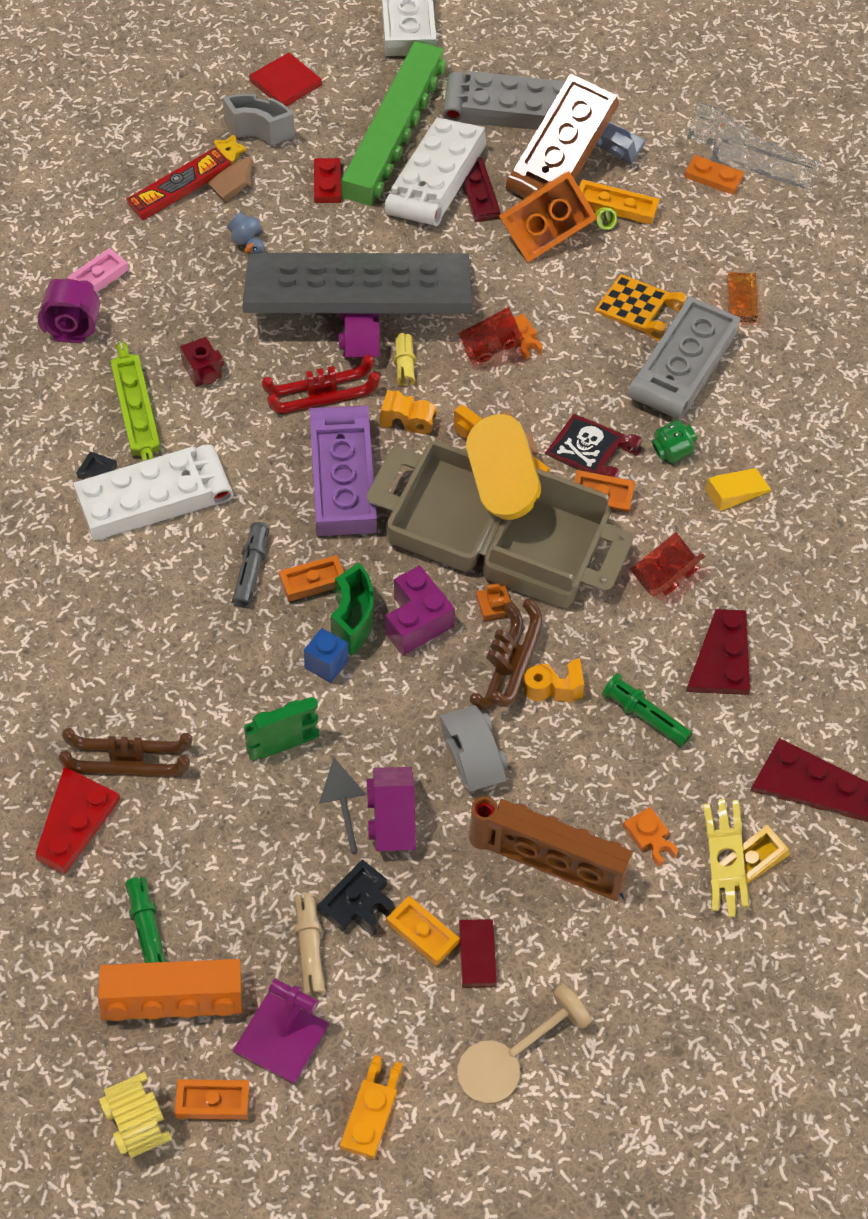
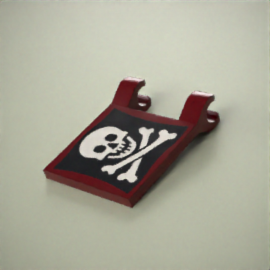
[545,414,642,477]

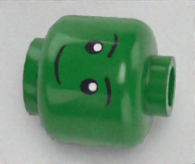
[651,420,697,463]

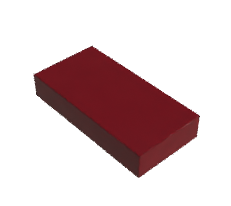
[459,919,497,988]

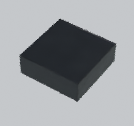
[76,451,117,480]

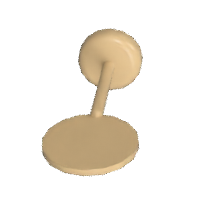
[457,983,592,1104]

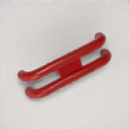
[262,355,380,414]

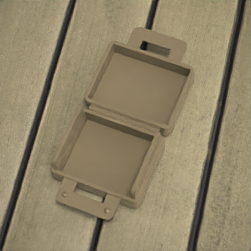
[367,441,633,608]

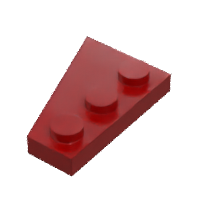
[35,767,120,875]

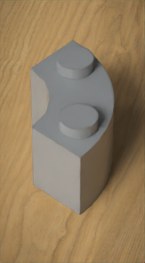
[223,94,295,146]
[439,705,508,792]

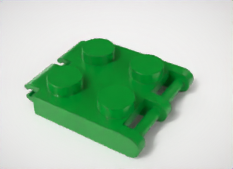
[244,697,319,760]

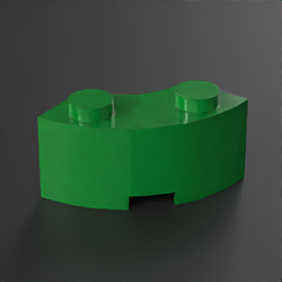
[330,562,374,656]

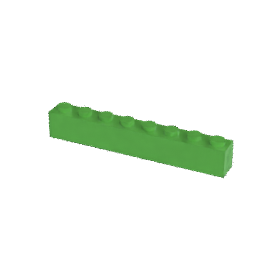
[341,41,446,206]

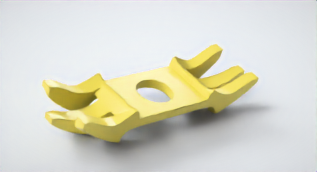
[703,799,749,918]

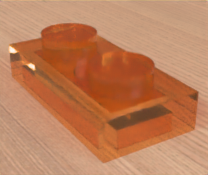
[727,272,758,323]

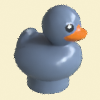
[227,211,264,253]

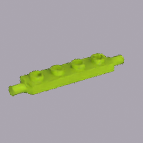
[110,341,161,462]

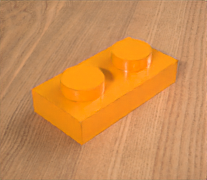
[386,895,460,967]

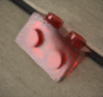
[458,307,524,364]
[630,532,706,597]

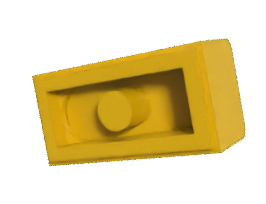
[705,468,771,512]
[719,825,790,891]

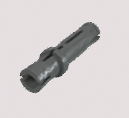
[231,522,270,608]

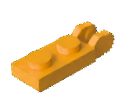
[340,1055,403,1160]

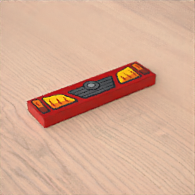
[126,147,231,220]

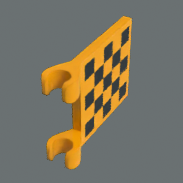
[594,274,687,341]

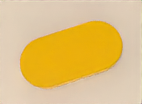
[466,414,541,520]

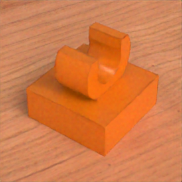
[476,583,511,622]

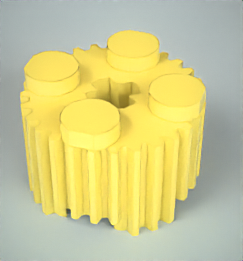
[99,1072,172,1158]

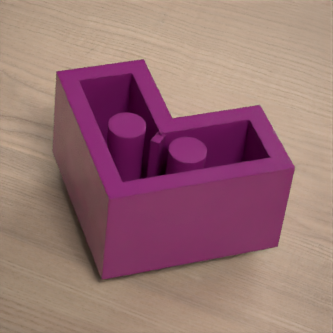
[385,565,455,656]
[367,766,416,851]

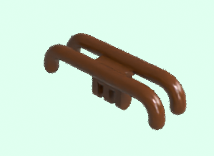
[470,598,542,710]
[59,728,193,777]

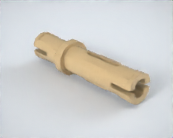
[294,893,326,997]

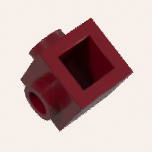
[180,337,224,387]

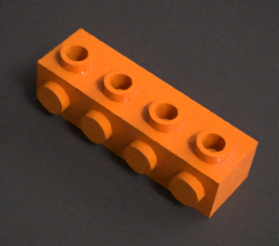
[98,959,242,1021]

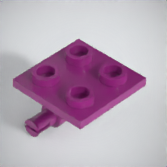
[233,978,329,1085]

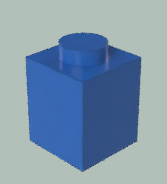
[304,628,348,683]

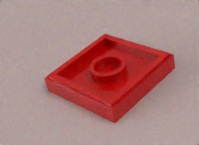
[249,52,322,107]

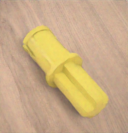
[394,333,416,386]

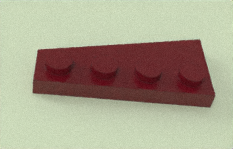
[750,738,868,822]

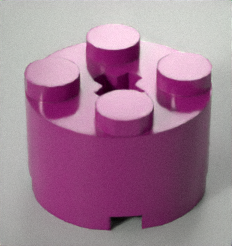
[38,279,100,343]

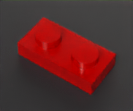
[314,158,341,203]

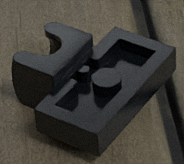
[317,859,395,936]

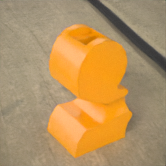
[379,390,438,435]
[524,658,584,703]

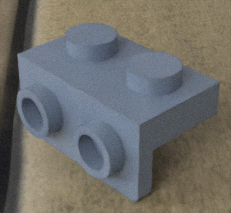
[595,121,645,164]

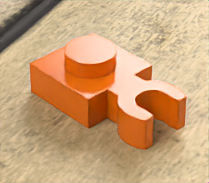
[499,313,543,360]
[622,807,678,867]

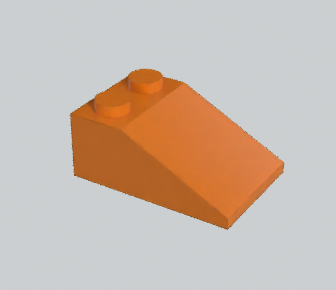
[499,171,598,263]

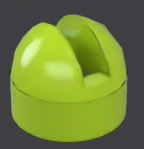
[594,207,617,230]

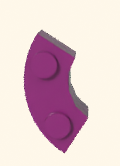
[339,313,379,357]

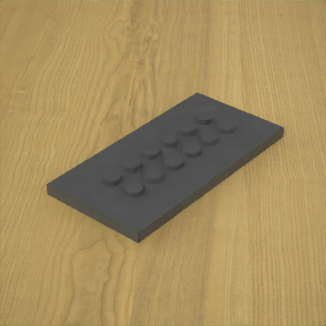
[243,253,473,314]

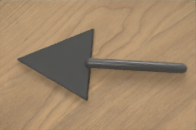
[319,758,367,854]

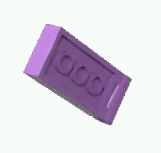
[309,405,377,536]

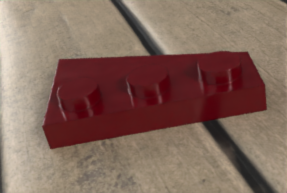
[686,609,750,695]

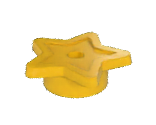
[214,135,247,164]

